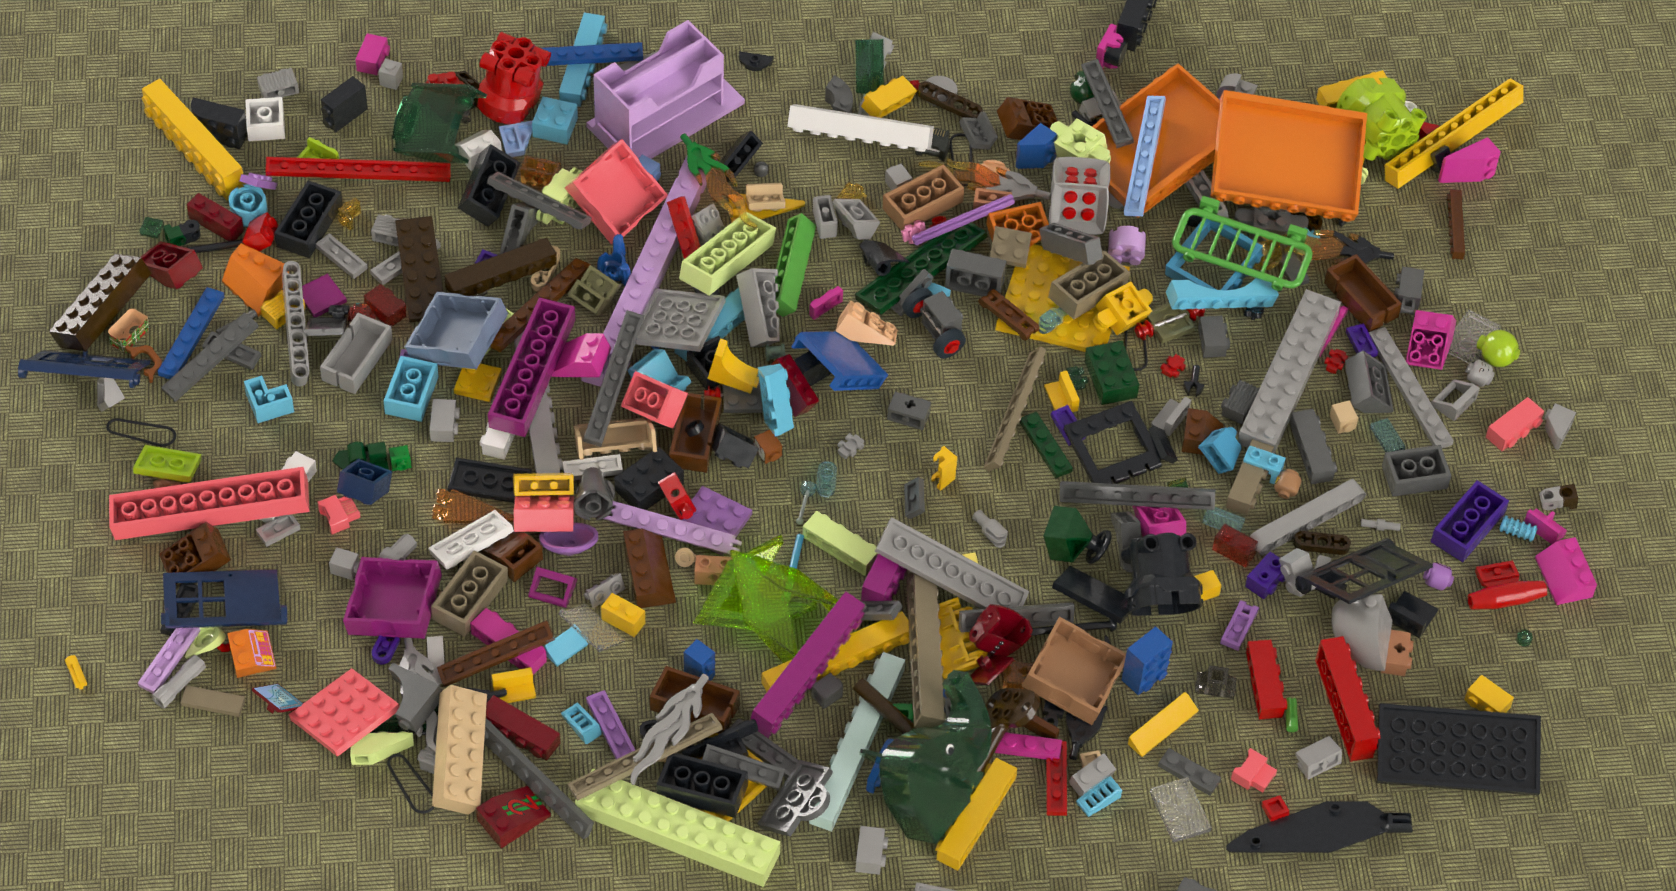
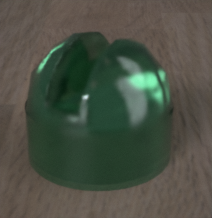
[1516,629,1533,647]

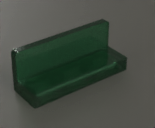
[856,39,884,94]

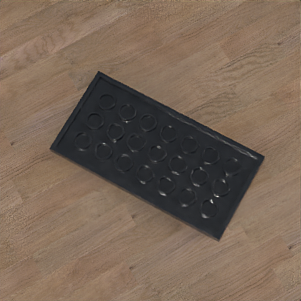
[1376,703,1541,796]

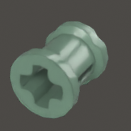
[765,344,785,361]

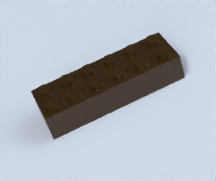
[49,254,152,352]

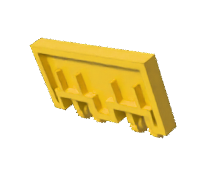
[938,597,988,679]

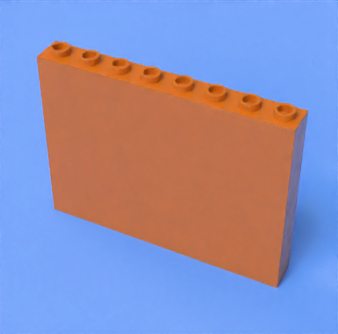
[1084,63,1220,218]
[1210,90,1367,222]

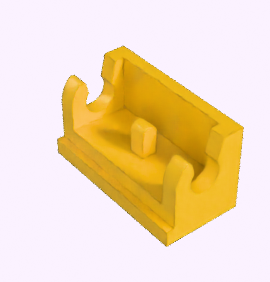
[931,446,957,491]

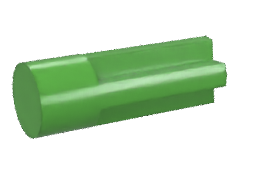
[1285,697,1298,732]

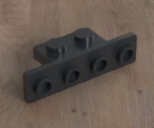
[681,719,758,759]

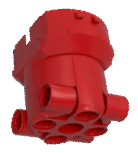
[477,32,551,124]

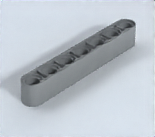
[282,261,309,386]
[1248,479,1366,555]

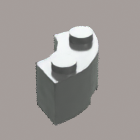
[825,75,853,113]

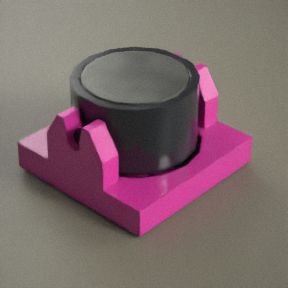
[1096,24,1128,69]

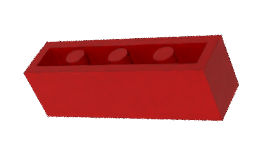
[1246,640,1287,720]

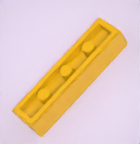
[1128,692,1199,757]

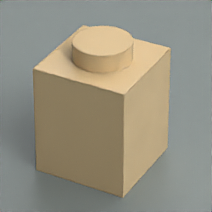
[1330,400,1358,434]

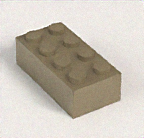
[1048,250,1130,319]
[431,550,508,637]

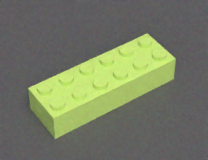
[679,212,776,296]

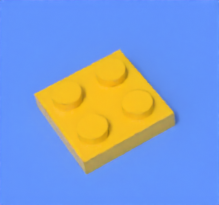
[454,363,502,402]

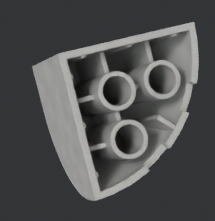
[1331,594,1392,671]

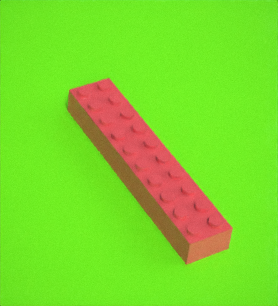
[109,467,310,540]

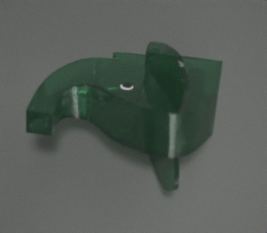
[859,670,991,844]

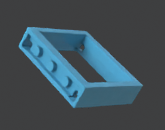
[1165,219,1263,290]

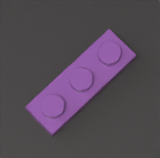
[240,172,278,190]

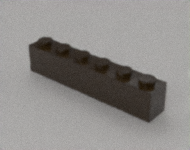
[445,237,556,296]

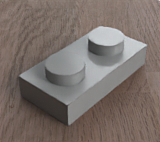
[256,514,300,547]

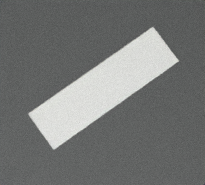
[427,636,444,684]

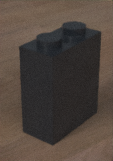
[321,76,368,133]

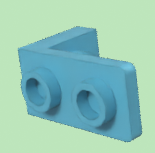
[1243,446,1286,484]

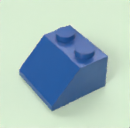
[1016,123,1057,169]

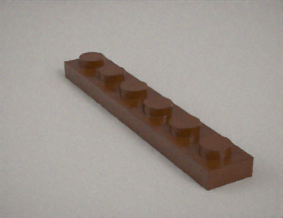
[437,620,555,687]

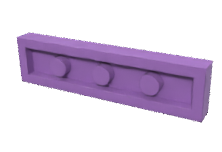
[586,690,635,759]

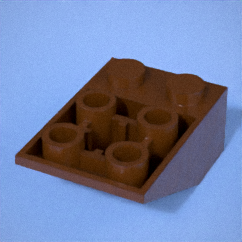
[997,97,1058,140]
[159,522,231,584]
[479,528,543,582]

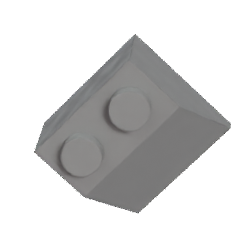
[833,199,880,240]

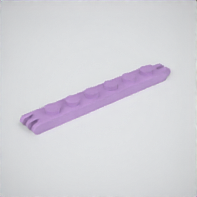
[603,501,742,555]

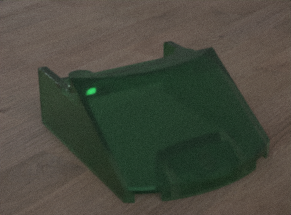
[392,83,487,164]

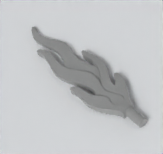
[399,638,438,753]
[631,674,709,785]

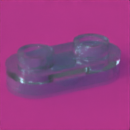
[816,461,837,497]

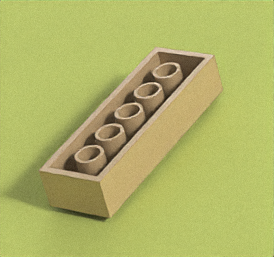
[432,685,487,815]

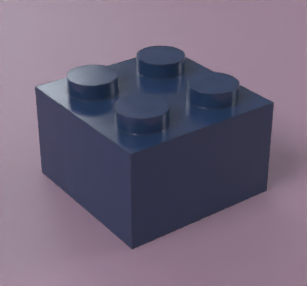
[337,459,393,505]

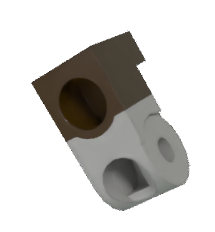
[1539,484,1578,510]

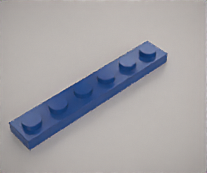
[542,42,643,66]
[158,287,224,379]

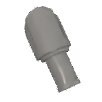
[972,510,1008,548]

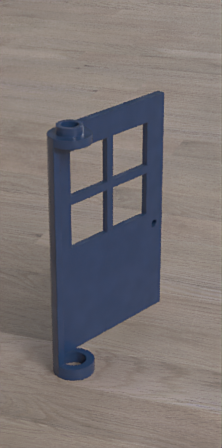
[18,350,151,388]
[161,569,287,629]

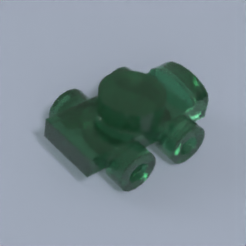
[1066,366,1088,391]

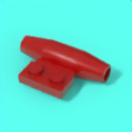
[1467,560,1547,610]

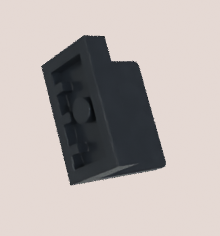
[1388,591,1438,639]

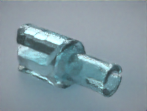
[1038,307,1067,334]

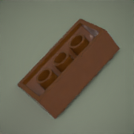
[623,528,676,608]

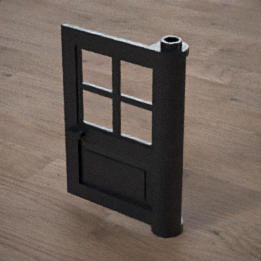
[1295,538,1433,604]

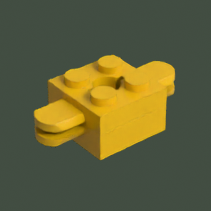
[1093,282,1153,335]

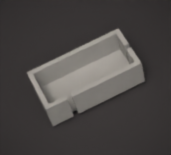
[320,313,393,394]

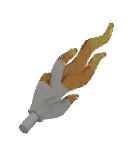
[919,158,1051,200]

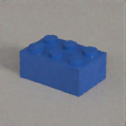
[1122,626,1173,695]

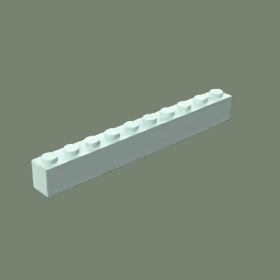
[809,652,905,832]

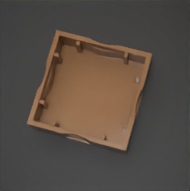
[1022,617,1126,725]

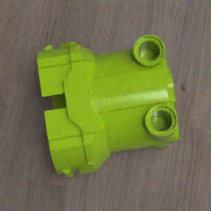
[1336,78,1427,160]

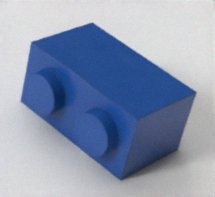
[684,639,716,681]

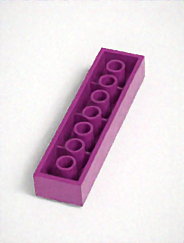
[488,297,575,437]
[750,591,865,738]

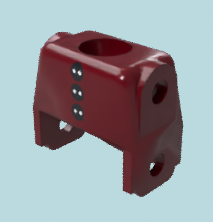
[969,604,1033,657]

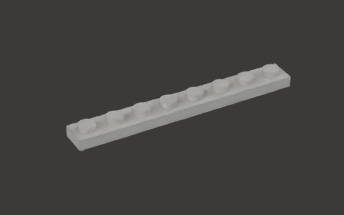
[1368,327,1453,448]

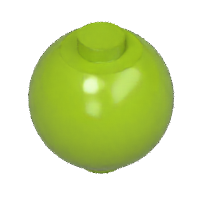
[1477,330,1520,367]

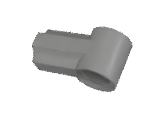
[379,534,417,560]

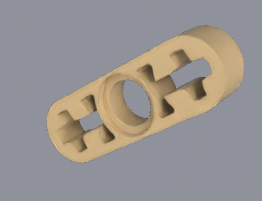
[531,245,560,292]

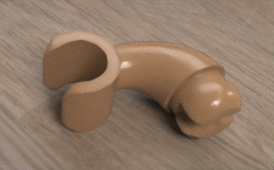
[153,478,181,488]

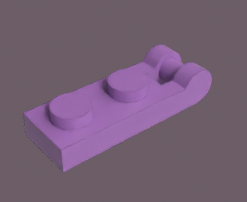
[1220,600,1259,651]

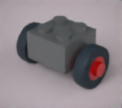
[902,288,966,359]

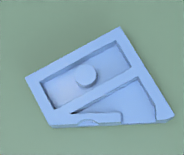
[499,120,533,157]

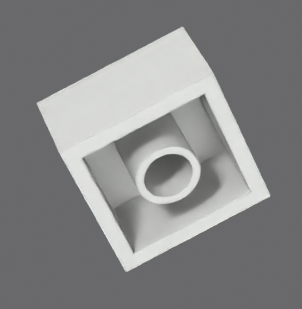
[246,97,285,141]

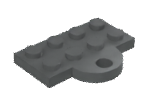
[757,760,833,837]

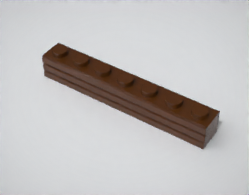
[1447,189,1465,259]

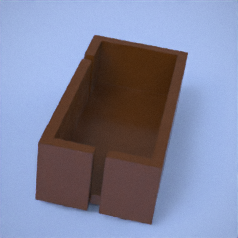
[1324,254,1402,332]
[669,392,722,473]
[650,666,740,734]

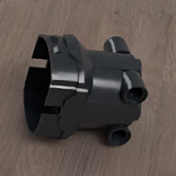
[1121,533,1203,616]

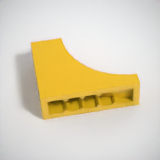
[708,338,759,394]

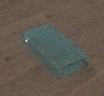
[1370,418,1406,452]
[1202,507,1246,536]

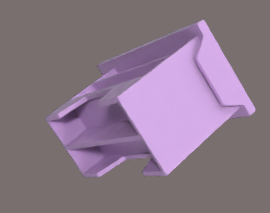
[586,20,745,159]

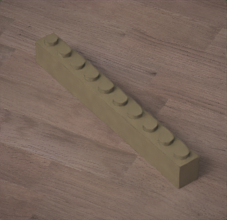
[906,569,946,732]

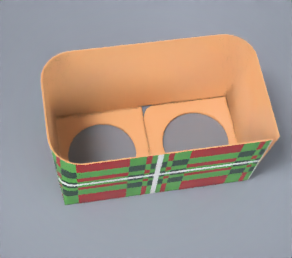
[108,309,149,353]

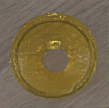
[1253,241,1283,270]

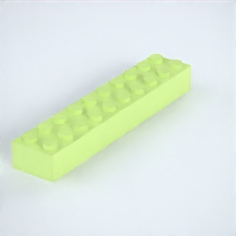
[575,769,780,887]

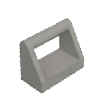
[97,377,125,412]
[1431,379,1480,421]

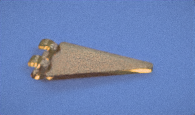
[432,489,514,523]

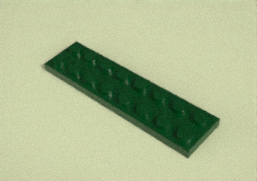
[855,222,988,315]

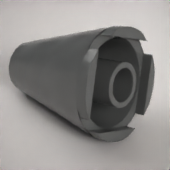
[574,467,613,520]

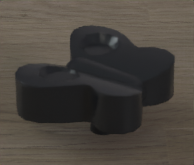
[1244,307,1264,320]

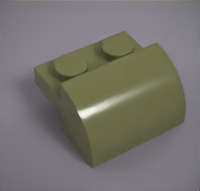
[568,265,621,315]

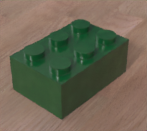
[1084,340,1139,405]

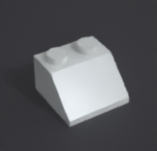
[452,130,502,171]

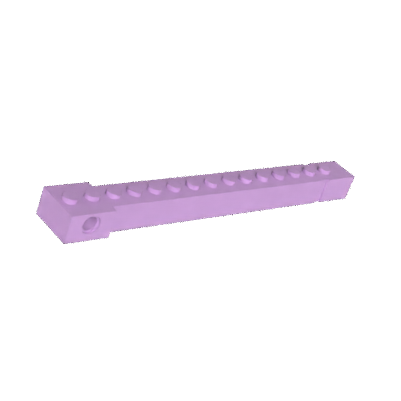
[581,156,714,387]

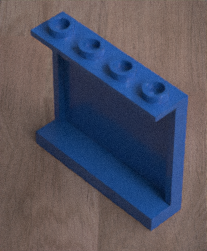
[791,331,888,391]

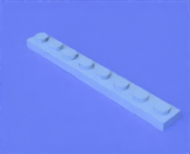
[1124,96,1166,217]

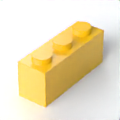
[861,76,917,118]
[513,473,574,496]

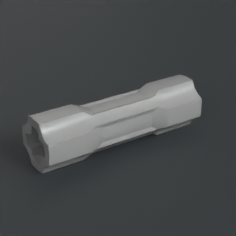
[151,655,206,708]

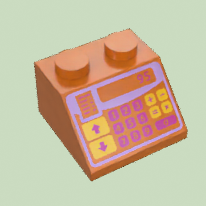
[227,629,277,678]

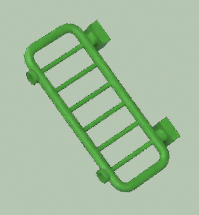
[1172,196,1313,291]

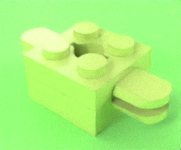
[1050,119,1111,163]
[536,167,583,224]

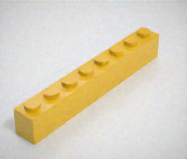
[761,611,910,692]

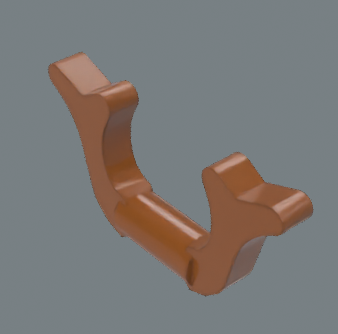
[125,345,162,383]

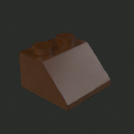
[1182,408,1224,455]

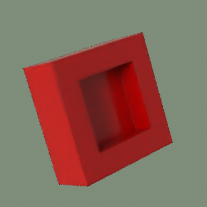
[1261,795,1290,822]

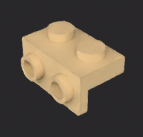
[746,183,786,211]

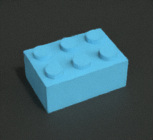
[384,356,439,422]

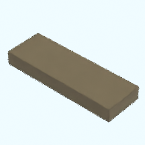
[180,685,245,717]

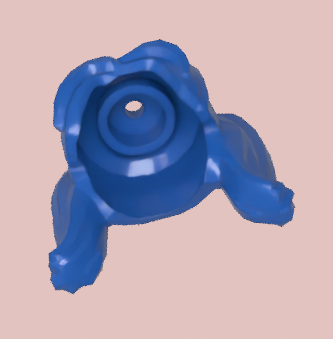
[597,234,631,286]

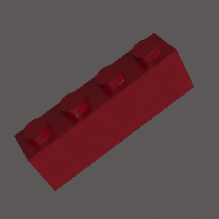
[486,695,561,761]

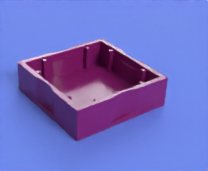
[343,557,442,639]

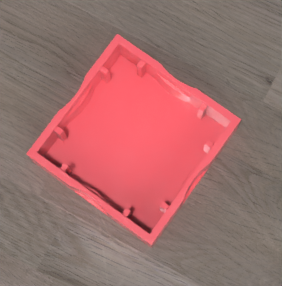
[565,139,668,245]

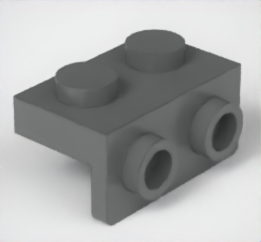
[959,112,998,150]

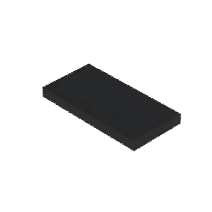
[447,457,532,503]
[1052,566,1129,624]

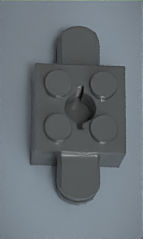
[1234,206,1309,245]

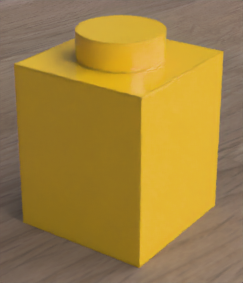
[1194,570,1221,601]

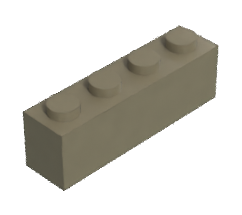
[1226,439,1274,516]

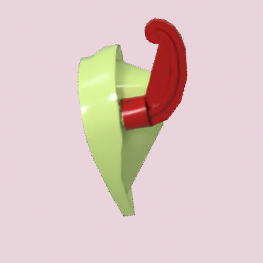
[185,627,231,659]

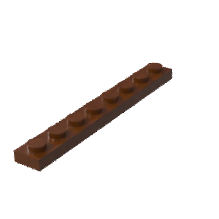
[490,258,591,352]

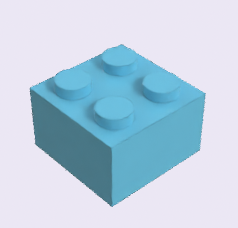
[532,97,578,145]

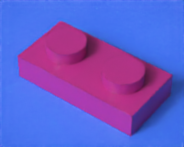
[809,286,843,320]

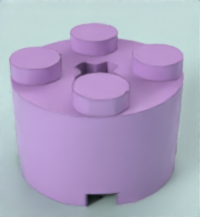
[1108,226,1146,265]

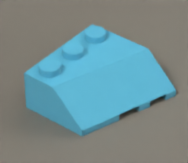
[758,364,794,436]

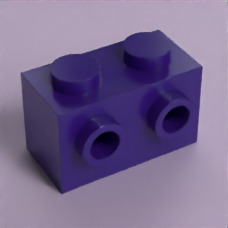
[1245,551,1285,599]

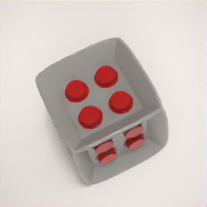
[1049,157,1110,235]

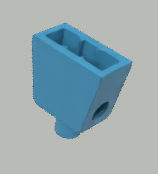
[1199,427,1241,474]

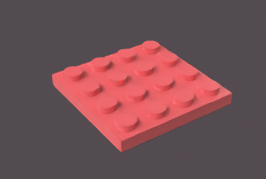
[288,668,400,757]

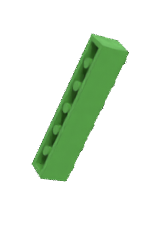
[775,213,816,317]

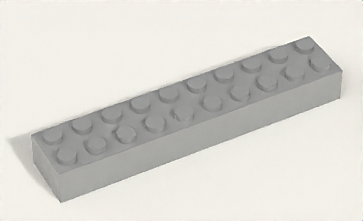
[1238,289,1341,454]

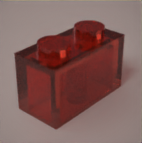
[364,284,407,327]
[1212,523,1258,568]

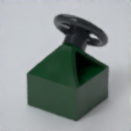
[1043,506,1112,564]

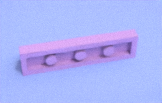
[138,628,200,693]

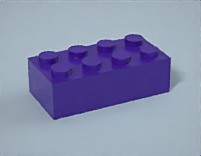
[1430,480,1509,563]

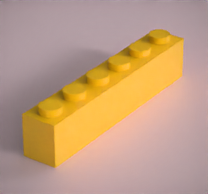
[935,758,1018,871]

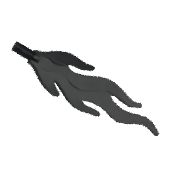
[1066,635,1111,760]

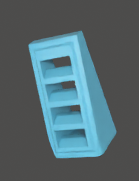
[561,702,602,744]
[1076,776,1122,817]

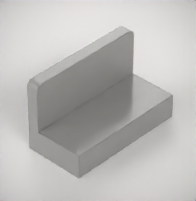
[1151,397,1191,436]

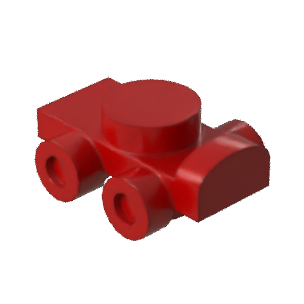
[1324,348,1349,374]
[1160,354,1186,378]

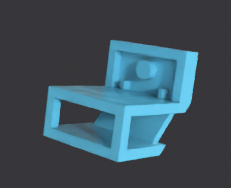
[627,349,692,391]

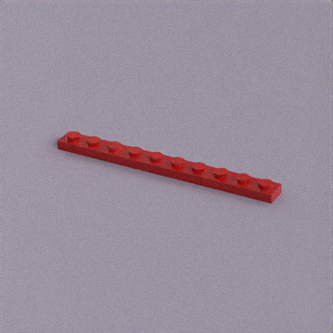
[265,157,451,182]

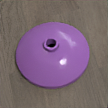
[539,523,598,556]

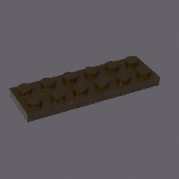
[395,216,443,323]

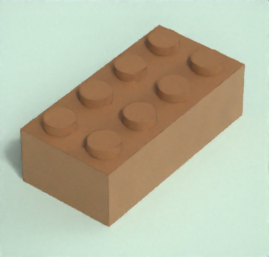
[882,164,964,231]

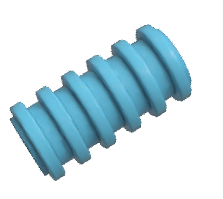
[1499,515,1537,542]

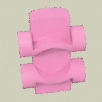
[901,220,926,244]

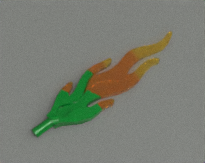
[680,133,757,228]

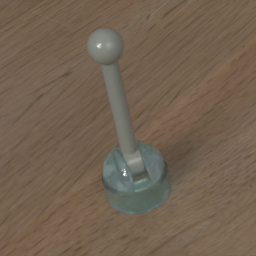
[796,481,817,525]

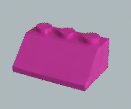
[1535,537,1597,605]

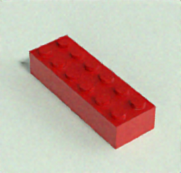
[1315,636,1380,762]

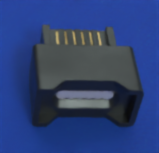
[915,128,950,161]

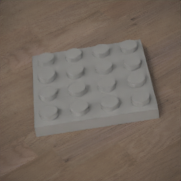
[636,288,726,352]

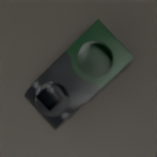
[163,219,201,246]

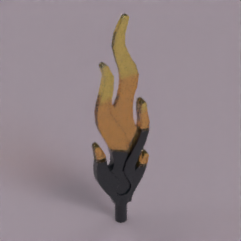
[1262,230,1394,265]

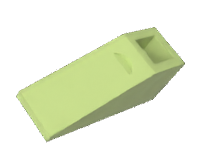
[350,731,414,765]

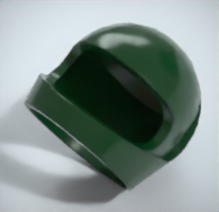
[1070,71,1094,104]

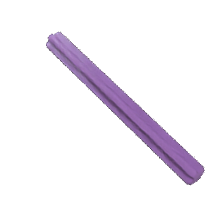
[912,194,1015,245]

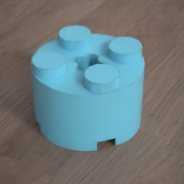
[229,184,268,227]

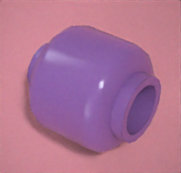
[1423,562,1454,591]

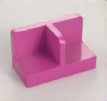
[1524,508,1567,544]

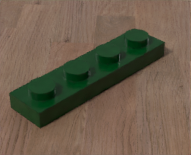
[1019,411,1073,479]

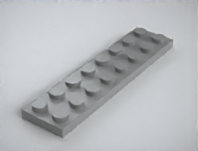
[875,517,1029,609]

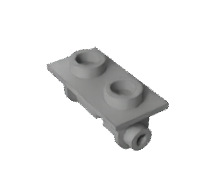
[583,573,625,608]

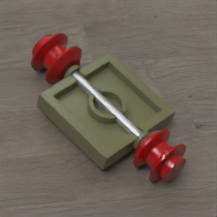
[1134,303,1205,343]

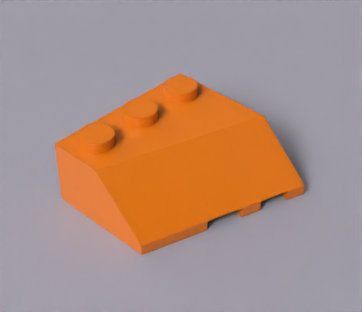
[986,202,1049,247]
[222,243,289,317]

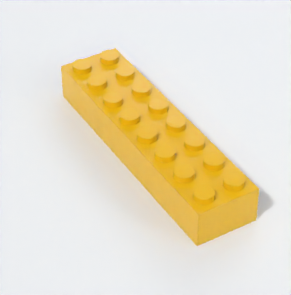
[142,79,245,201]

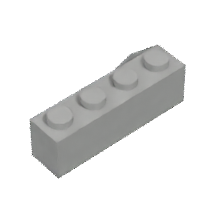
[736,268,780,347]

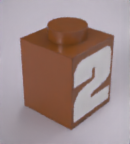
[754,429,782,464]

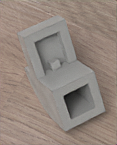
[1216,73,1258,98]

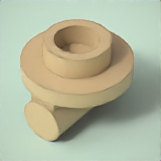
[675,548,696,567]

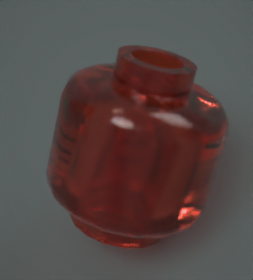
[348,303,376,322]

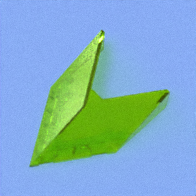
[693,534,818,631]
[730,550,838,663]

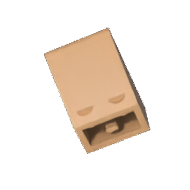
[836,301,898,346]

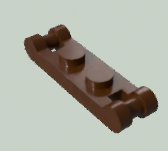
[978,289,1040,341]

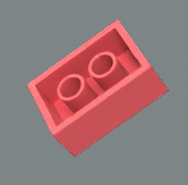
[621,371,688,429]
[514,495,574,532]

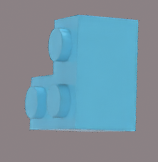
[244,376,294,423]

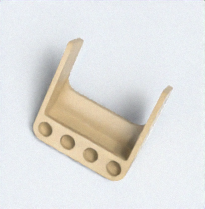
[573,418,657,460]

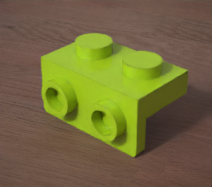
[297,137,339,159]

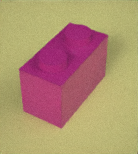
[355,33,390,75]

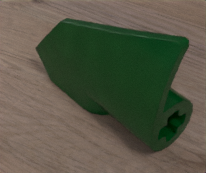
[332,441,389,470]

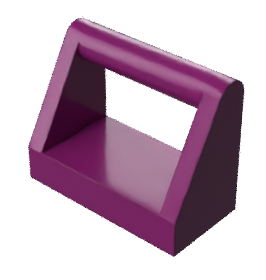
[528,567,578,608]

